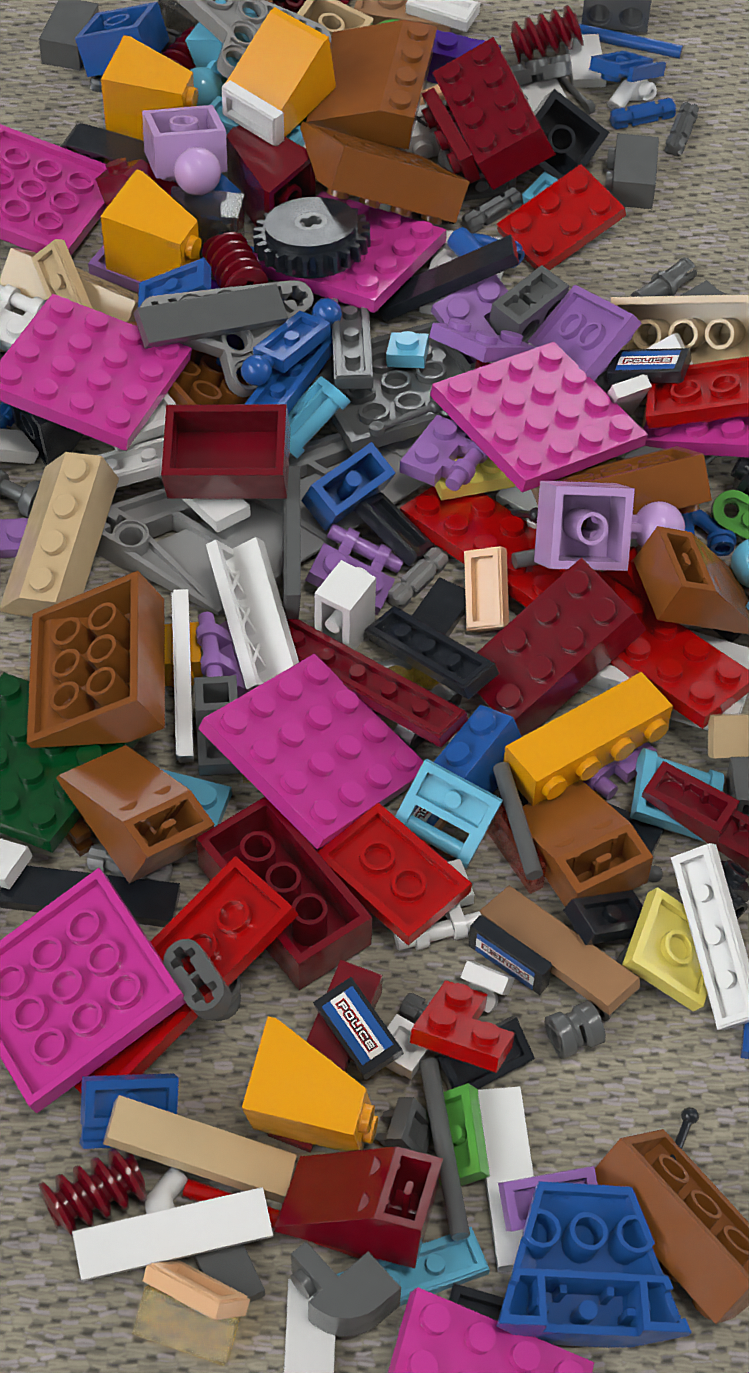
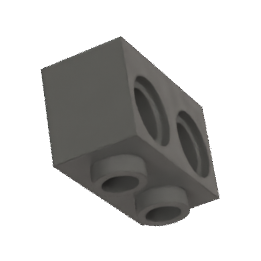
[581,0,652,33]
[489,265,569,343]

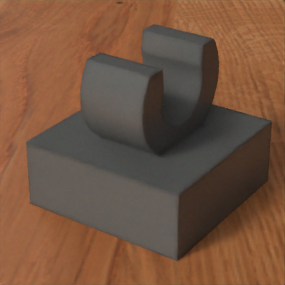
[375,1097,432,1154]

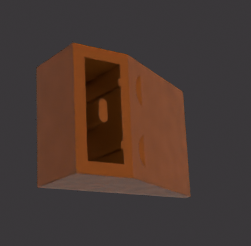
[633,526,749,634]
[56,745,215,884]
[506,779,654,907]

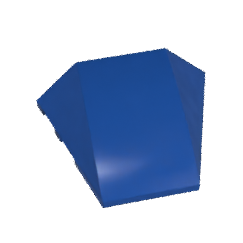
[497,1181,692,1348]

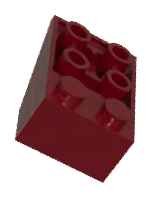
[274,1146,443,1269]

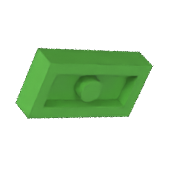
[439,1083,490,1186]

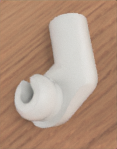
[607,79,657,109]
[145,1167,188,1214]

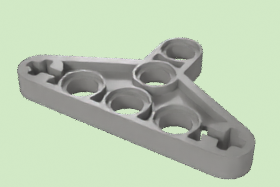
[176,0,331,79]
[140,280,314,397]

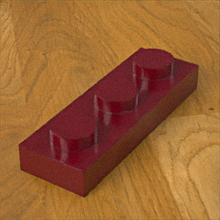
[421,87,480,184]

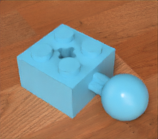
[185,0,258,106]

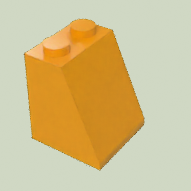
[226,7,336,137]
[101,35,198,141]
[101,169,202,282]
[242,1016,378,1152]

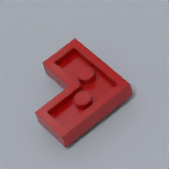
[410,980,515,1073]

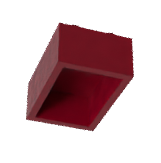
[161,404,291,499]

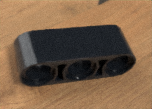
[60,123,150,165]

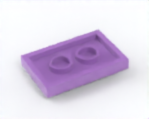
[527,284,642,381]

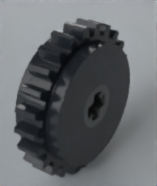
[253,197,371,279]

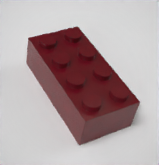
[432,37,556,190]
[476,557,647,737]
[196,797,372,990]

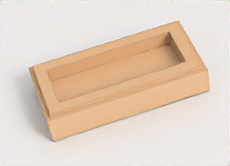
[464,546,509,632]
[142,1260,250,1320]

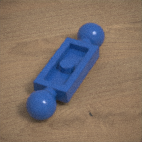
[241,298,342,386]

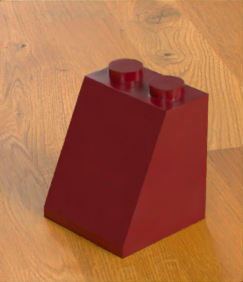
[226,125,316,227]

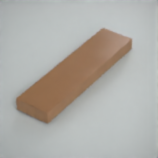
[479,885,640,1015]

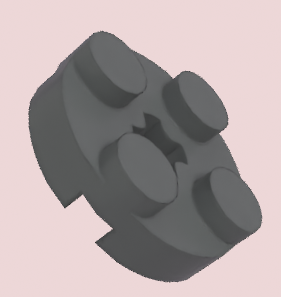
[510,54,573,85]

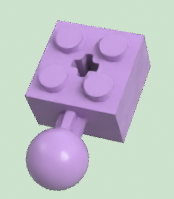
[142,105,227,195]
[534,481,685,571]

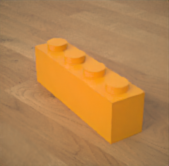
[503,672,673,806]

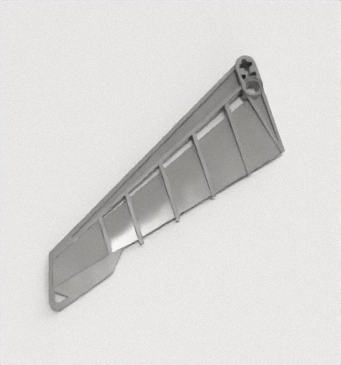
[96,433,427,615]

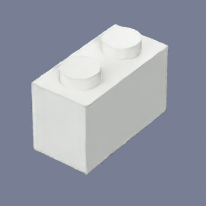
[315,560,376,650]

